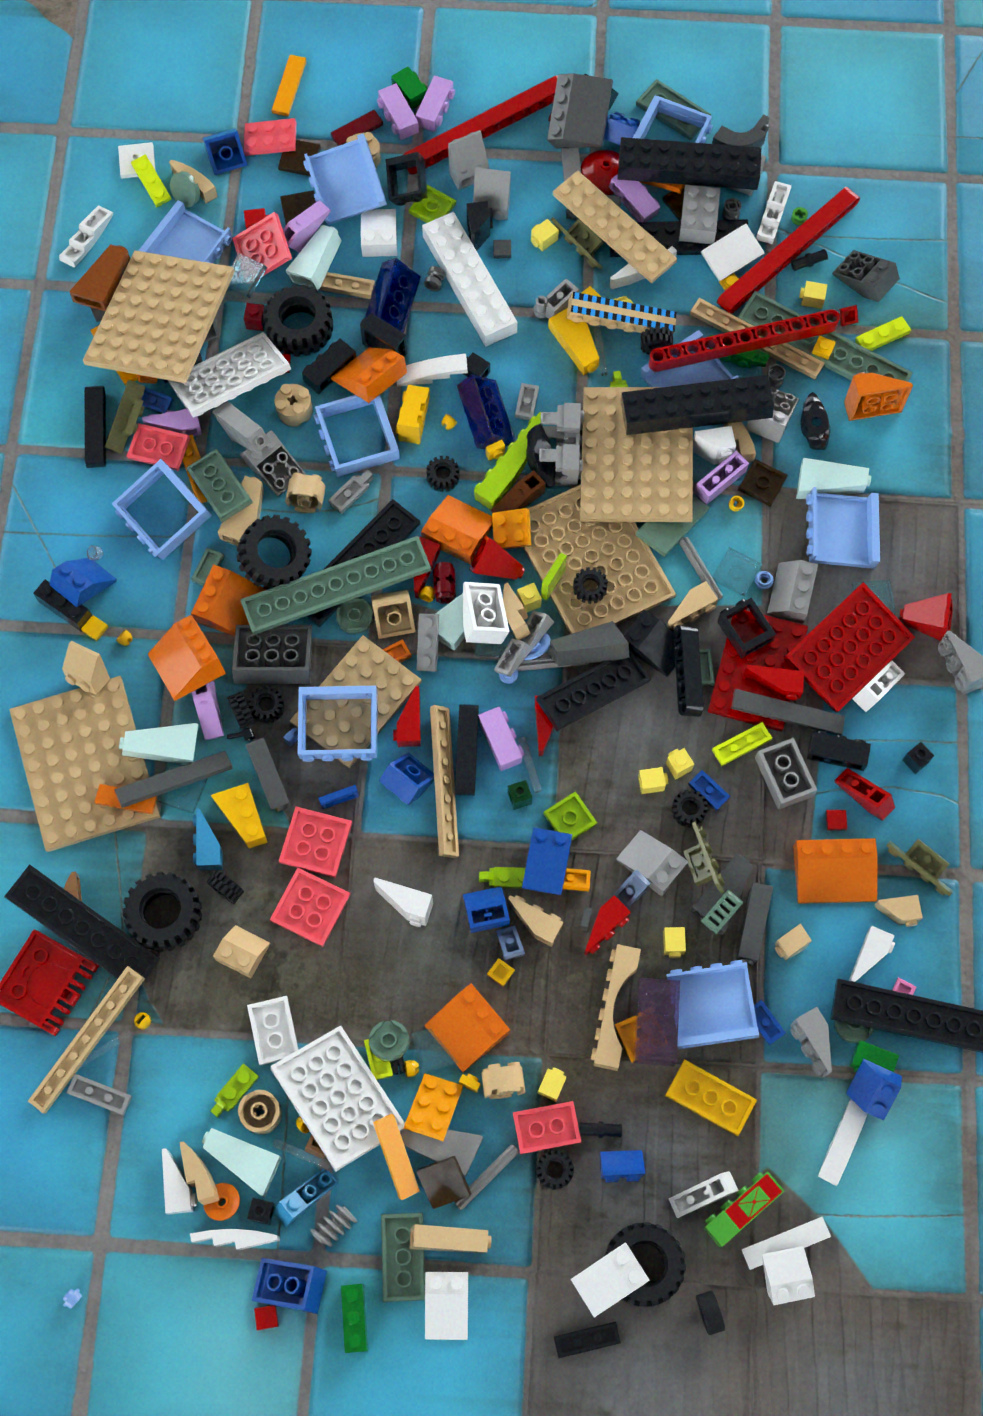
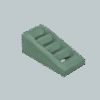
[701,890,743,934]

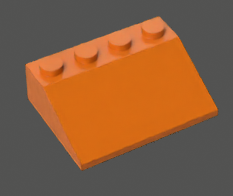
[148,615,226,701]
[793,838,878,904]

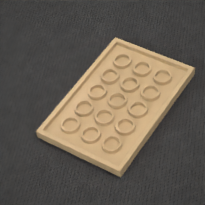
[290,635,422,768]

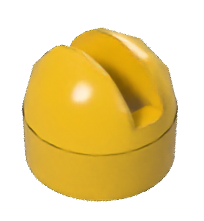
[441,414,457,430]
[728,495,744,512]
[419,586,434,602]
[116,629,133,646]
[134,1012,151,1029]
[404,1060,419,1077]
[296,1116,310,1133]

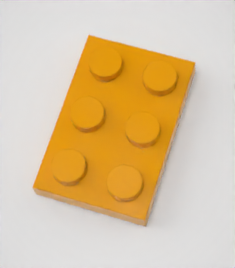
[404,1073,463,1141]

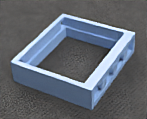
[633,95,713,143]
[313,395,400,477]
[112,459,212,560]
[298,685,378,762]

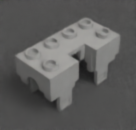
[539,403,584,486]

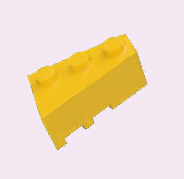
[395,385,430,444]
[211,783,268,849]

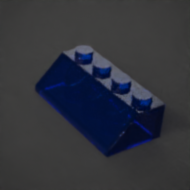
[365,258,421,333]
[457,374,516,450]

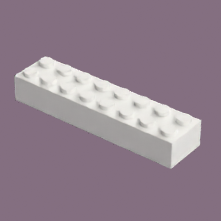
[422,212,517,347]

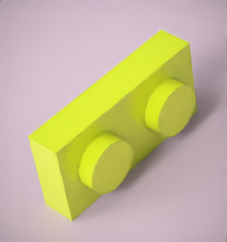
[364,1039,393,1080]

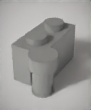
[534,279,579,318]

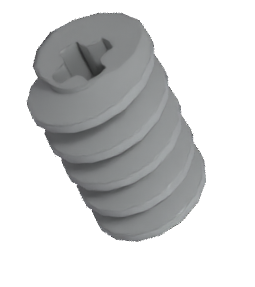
[310,1205,358,1250]

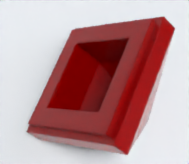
[839,305,858,327]

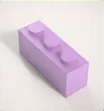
[415,75,455,132]
[377,84,419,140]
[609,174,660,223]
[693,450,749,505]
[478,706,524,771]

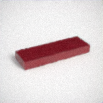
[330,110,383,146]

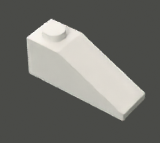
[852,660,905,712]
[849,926,895,982]
[162,1149,197,1215]
[669,1171,738,1218]

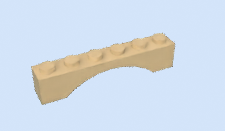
[591,944,641,1071]

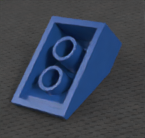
[49,558,117,607]
[522,828,572,895]
[251,1258,327,1314]

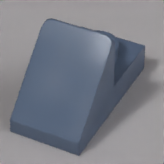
[612,869,651,908]
[496,926,525,961]

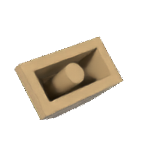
[875,895,923,927]
[775,924,812,961]

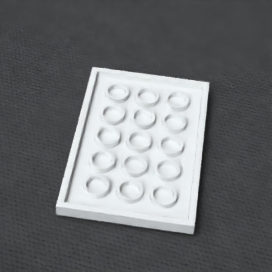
[168,332,291,418]
[270,1026,405,1172]

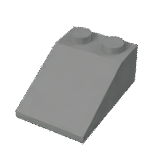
[473,167,511,220]
[616,830,688,897]

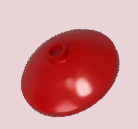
[580,150,619,195]

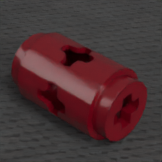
[433,562,456,604]

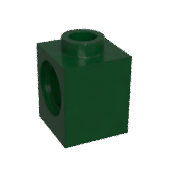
[507,780,532,810]

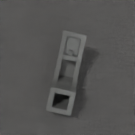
[712,114,769,148]

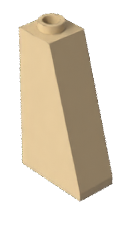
[218,476,264,546]
[409,1224,491,1253]

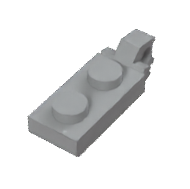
[328,470,374,514]

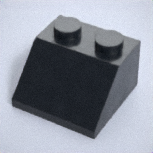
[467,201,493,251]

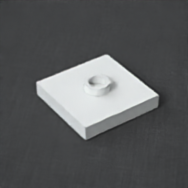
[118,142,156,179]

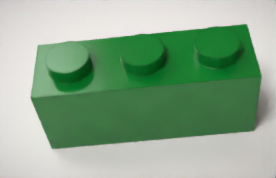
[341,1284,368,1353]

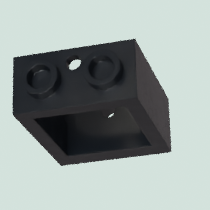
[385,152,428,206]
[360,313,407,357]
[717,597,776,659]

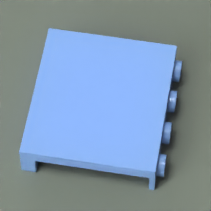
[303,133,387,225]
[138,200,232,263]
[641,330,739,387]
[806,487,880,569]
[666,960,759,1049]

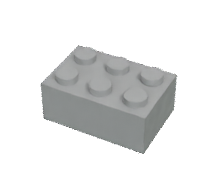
[679,185,720,244]
[755,738,817,810]

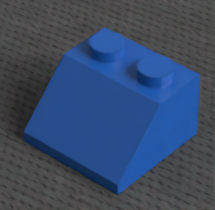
[202,129,247,175]
[379,752,434,805]
[846,1059,902,1121]

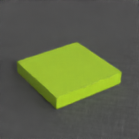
[408,185,456,223]
[541,553,567,600]
[543,791,597,840]

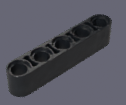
[84,386,106,468]
[673,625,703,717]
[455,704,479,796]

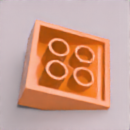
[331,347,407,403]
[844,372,913,421]
[421,495,493,565]
[191,564,266,636]
[424,983,510,1073]

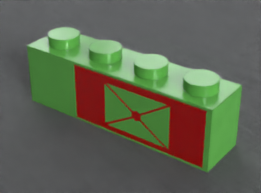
[704,1171,784,1248]

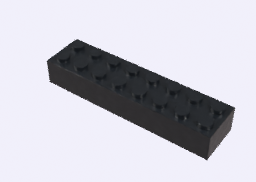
[617,137,762,190]
[621,375,774,435]

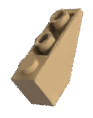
[667,581,718,630]
[508,895,563,947]

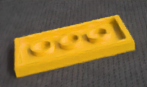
[665,1059,757,1137]

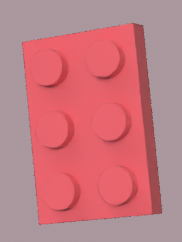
[244,118,297,156]
[127,423,190,471]
[513,1101,581,1155]

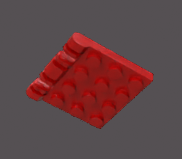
[0,929,99,1037]

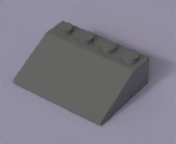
[547,73,613,149]
[232,625,312,684]

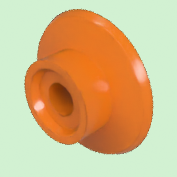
[203,1183,240,1221]

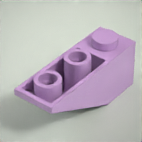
[283,200,331,253]
[142,408,202,437]
[192,681,224,740]

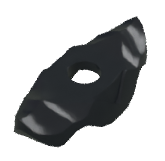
[800,392,830,450]
[526,424,556,487]

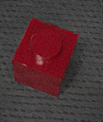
[244,303,265,331]

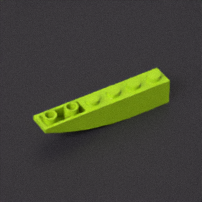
[474,412,542,510]

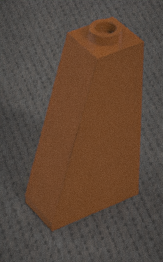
[69,244,130,312]

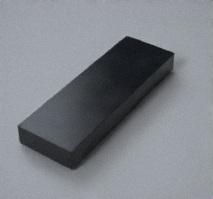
[554,1322,621,1359]

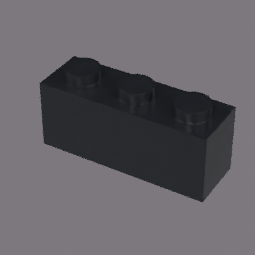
[302,338,356,395]
[33,579,92,632]
[807,731,871,771]

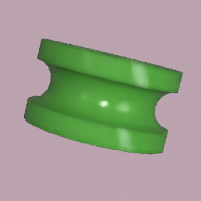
[791,207,808,225]

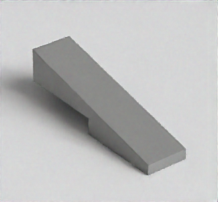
[494,610,554,676]

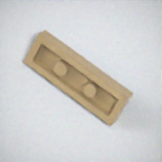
[320,272,375,299]

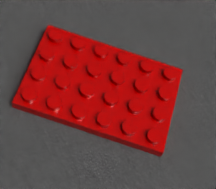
[784,582,915,713]
[708,610,808,732]

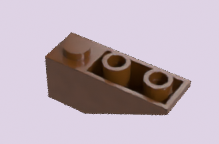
[491,470,546,513]

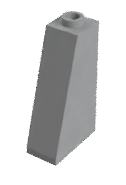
[212,401,271,453]
[400,1129,483,1177]

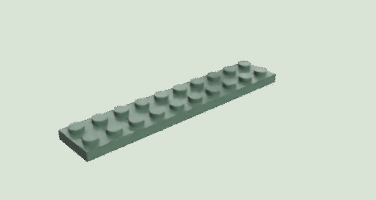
[738,291,913,382]
[240,536,431,635]

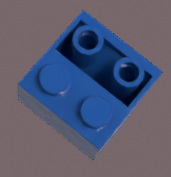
[604,112,640,145]
[463,887,510,933]
[599,1150,645,1183]

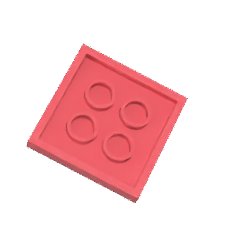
[232,212,292,284]
[279,806,352,878]
[270,868,351,947]

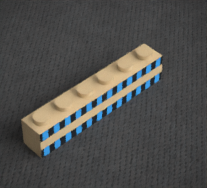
[566,292,677,334]

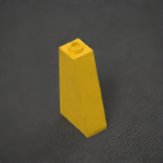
[548,308,599,376]

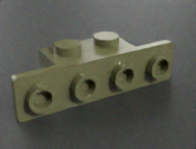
[551,217,604,270]
[105,380,145,454]
[683,822,725,894]
[886,838,953,896]

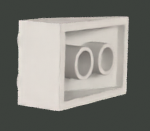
[361,209,397,257]
[463,582,509,644]
[374,878,433,927]
[570,1242,650,1317]
[425,1272,468,1340]

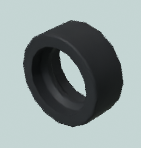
[696,1290,725,1335]

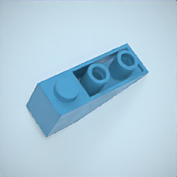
[193,808,223,870]
[273,1167,339,1227]

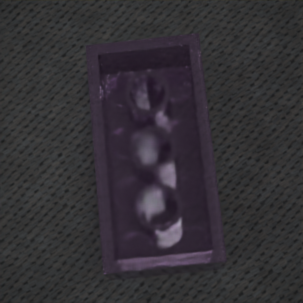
[633,978,680,1067]

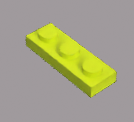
[131,154,172,208]
[855,316,911,351]
[712,722,772,767]

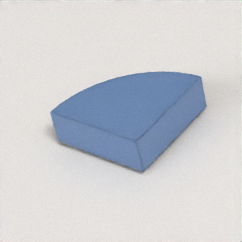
[283,728,298,747]

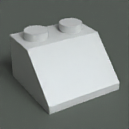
[693,426,736,465]
[762,1246,815,1305]

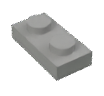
[515,383,539,421]

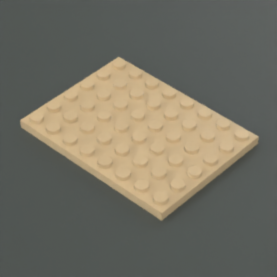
[83,250,235,383]
[580,387,693,522]
[523,485,676,634]
[9,676,161,852]

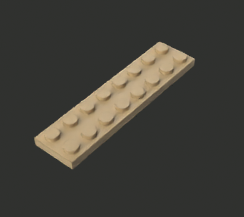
[553,171,677,284]

